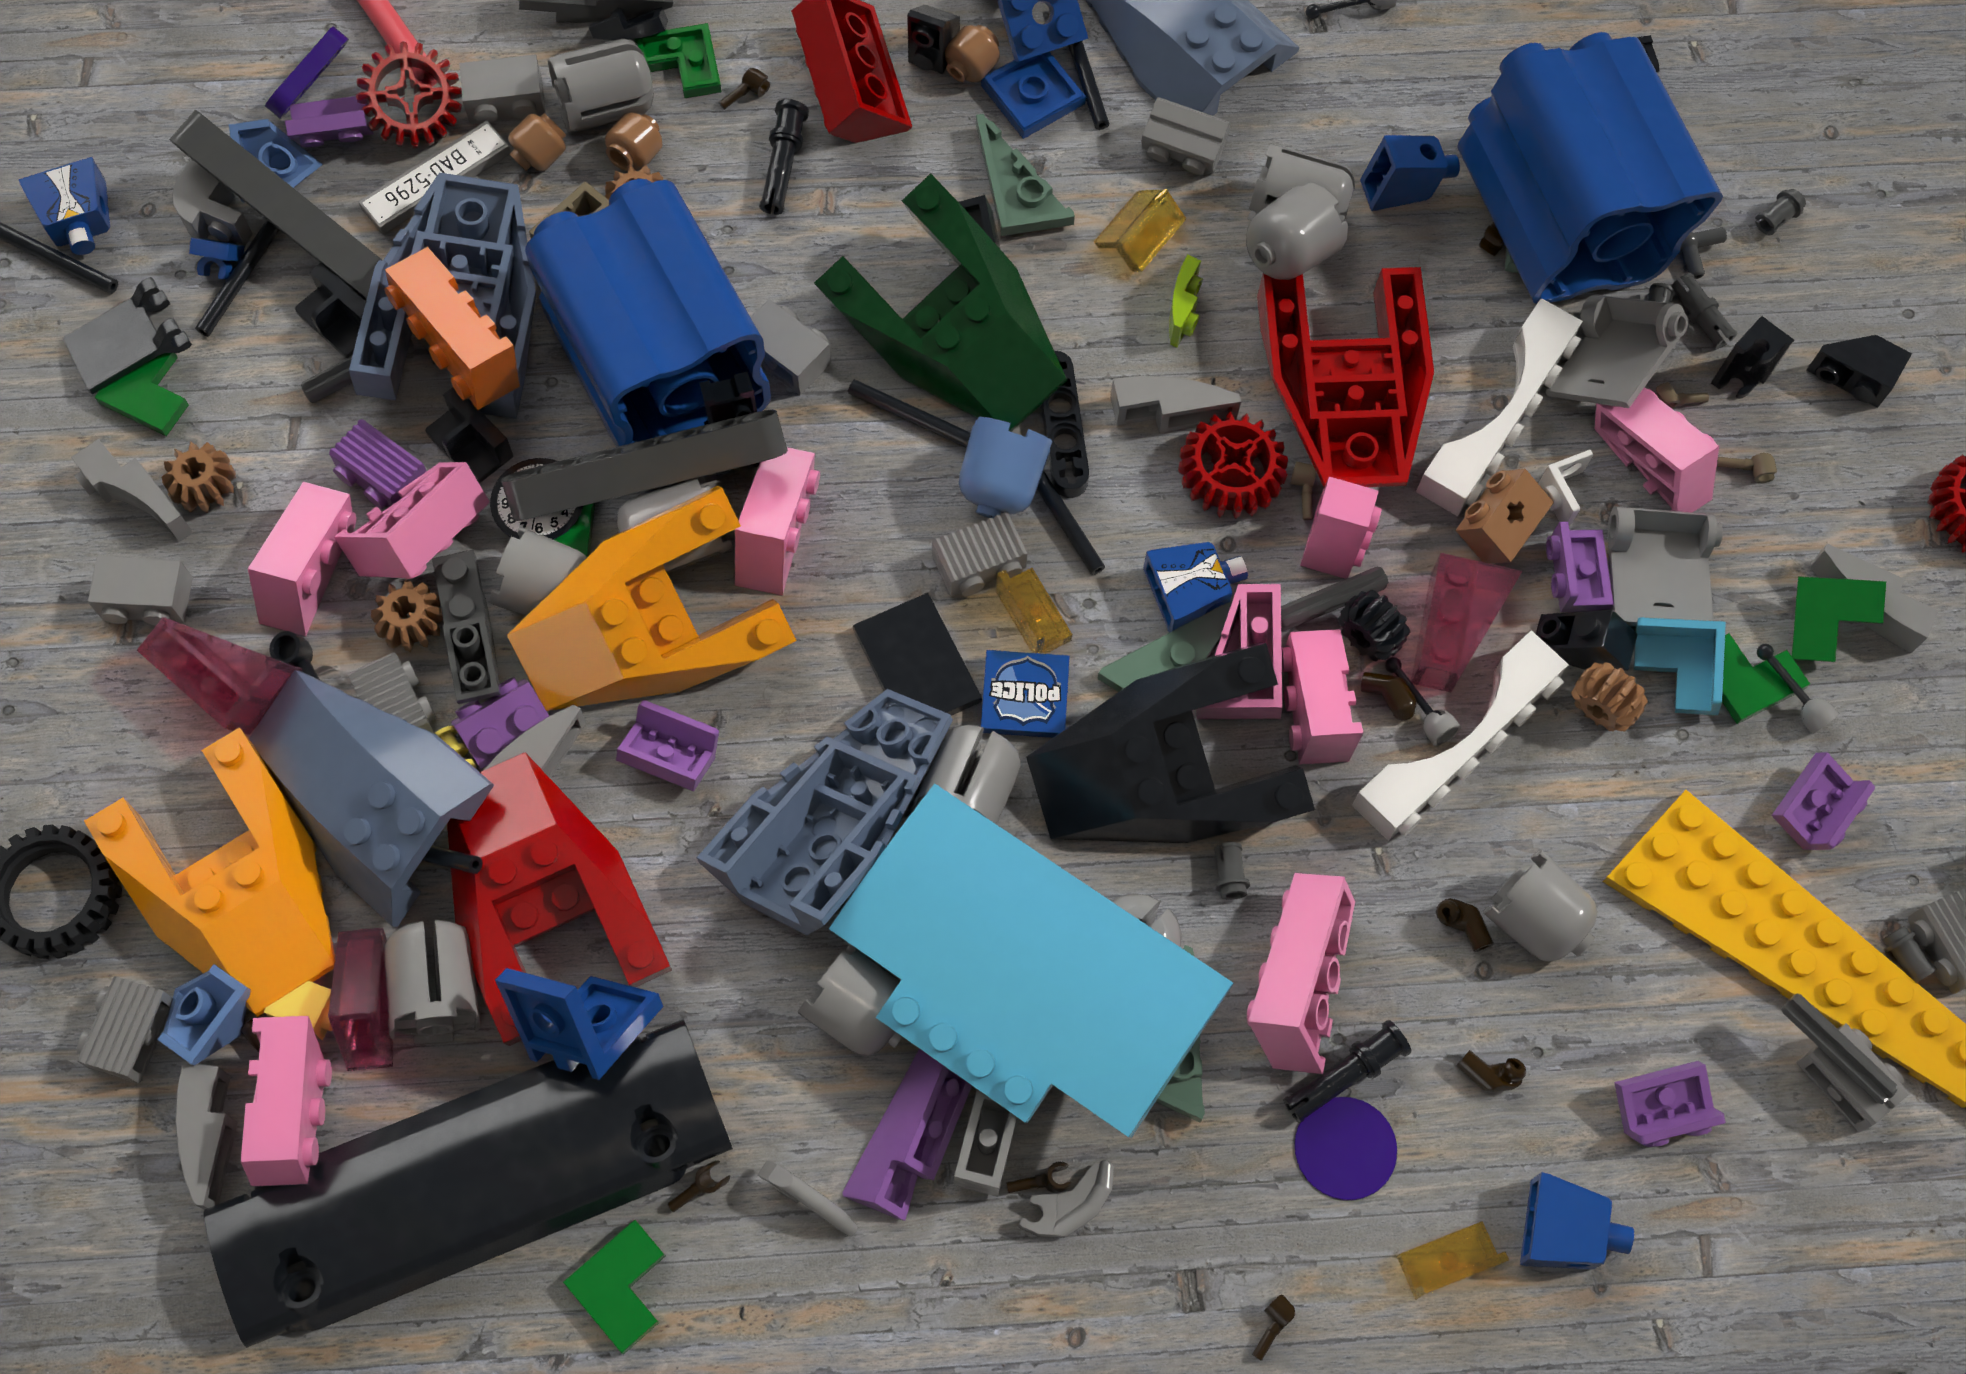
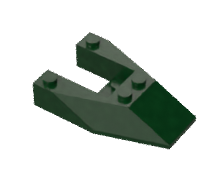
[814,173,1067,432]

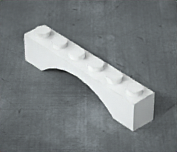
[1416,298,1583,517]
[1352,630,1569,841]

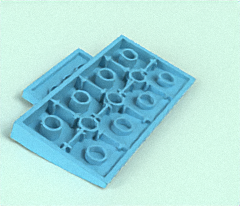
[829,783,1234,1138]

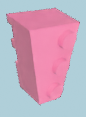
[1594,387,1719,512]
[735,447,820,596]
[334,462,490,579]
[1300,477,1382,579]
[248,482,356,636]
[1196,584,1282,719]
[1281,629,1363,765]
[241,1016,332,1186]

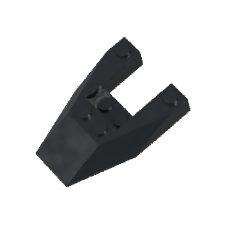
[1026,642,1315,843]

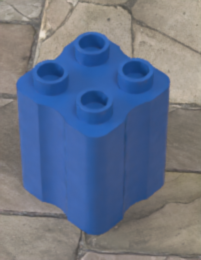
[1457,32,1723,304]
[525,179,771,447]

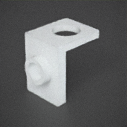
[1538,450,1593,526]

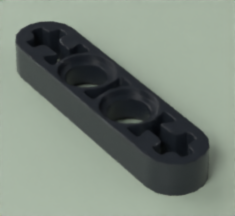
[1041,351,1089,498]

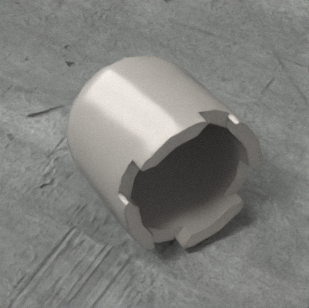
[1246,183,1348,280]
[490,526,587,616]
[1483,849,1598,962]
[798,944,903,1056]

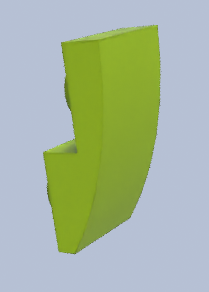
[1169,254,1203,347]

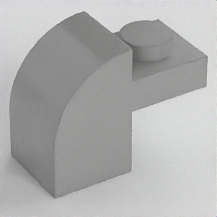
[172,160,253,246]

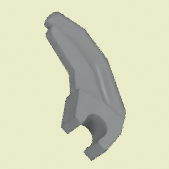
[757,1160,858,1236]
[1018,1161,1114,1238]

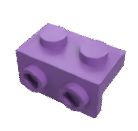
[285,96,374,147]
[1546,522,1614,612]
[451,677,549,769]
[616,700,719,792]
[1771,752,1875,850]
[1614,1061,1726,1147]

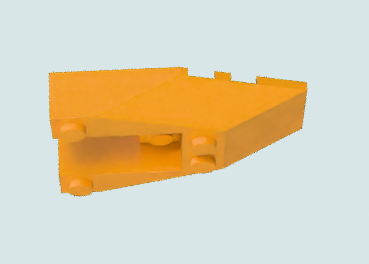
[507,486,797,711]
[84,727,337,1017]

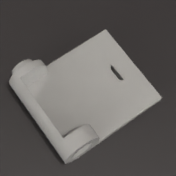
[1545,295,1688,408]
[1608,506,1723,626]

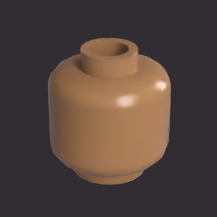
[945,25,1000,83]
[605,112,663,171]
[508,113,566,171]

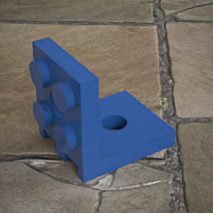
[997,0,1089,62]
[495,968,664,1080]

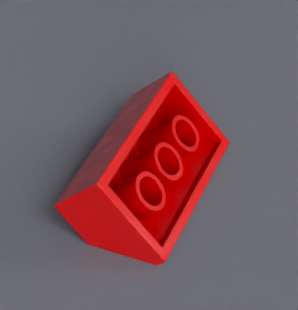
[791,0,912,143]

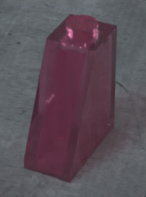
[328,928,393,1071]

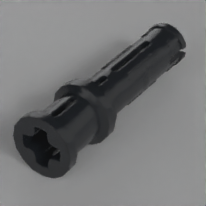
[759,99,809,215]
[1283,1020,1412,1123]

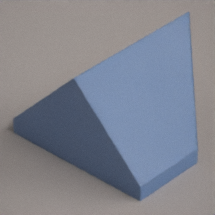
[229,119,323,203]
[157,964,251,1065]

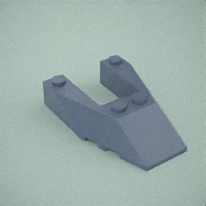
[349,172,536,419]

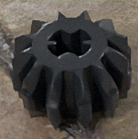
[1337,590,1411,662]

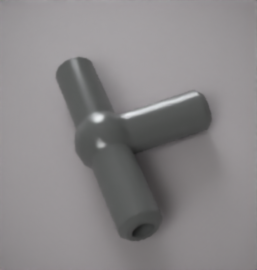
[1680,227,1727,279]

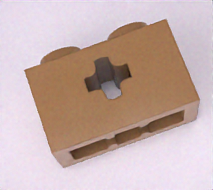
[1455,468,1554,564]

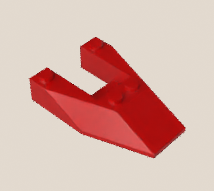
[1257,267,1434,488]
[447,752,672,1046]

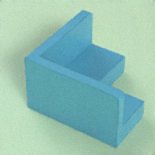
[1634,617,1726,715]

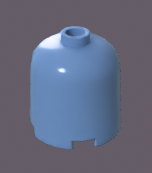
[959,417,1052,518]

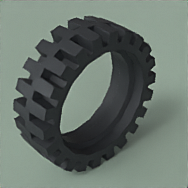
[0,824,122,959]

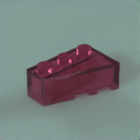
[1411,553,1522,693]
[137,617,302,735]

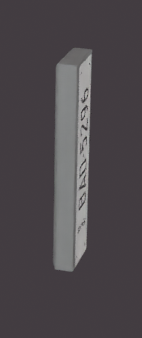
[358,121,511,235]

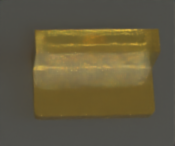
[1094,189,1186,272]
[996,568,1073,654]
[1397,1221,1509,1300]

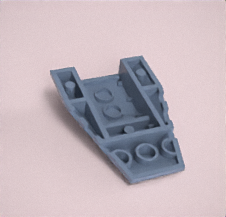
[1086,0,1299,116]
[249,670,494,927]
[696,689,953,935]

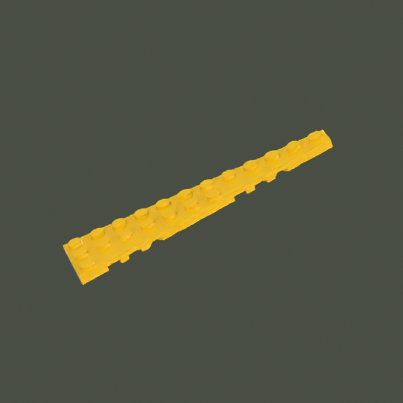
[1602,790,1966,1108]

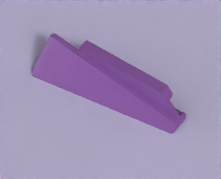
[843,1048,972,1221]

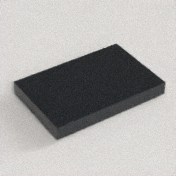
[853,593,982,716]

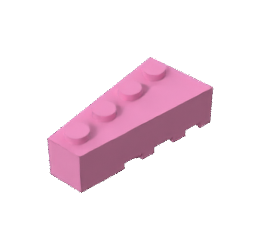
[1247,873,1355,1074]

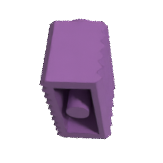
[329,419,427,509]

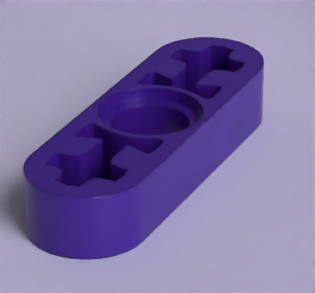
[265,26,349,119]

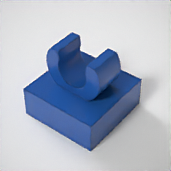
[189,238,245,279]

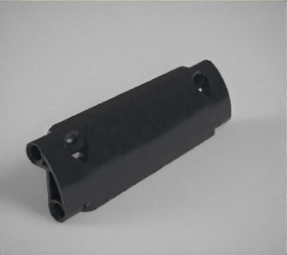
[203,1019,733,1348]

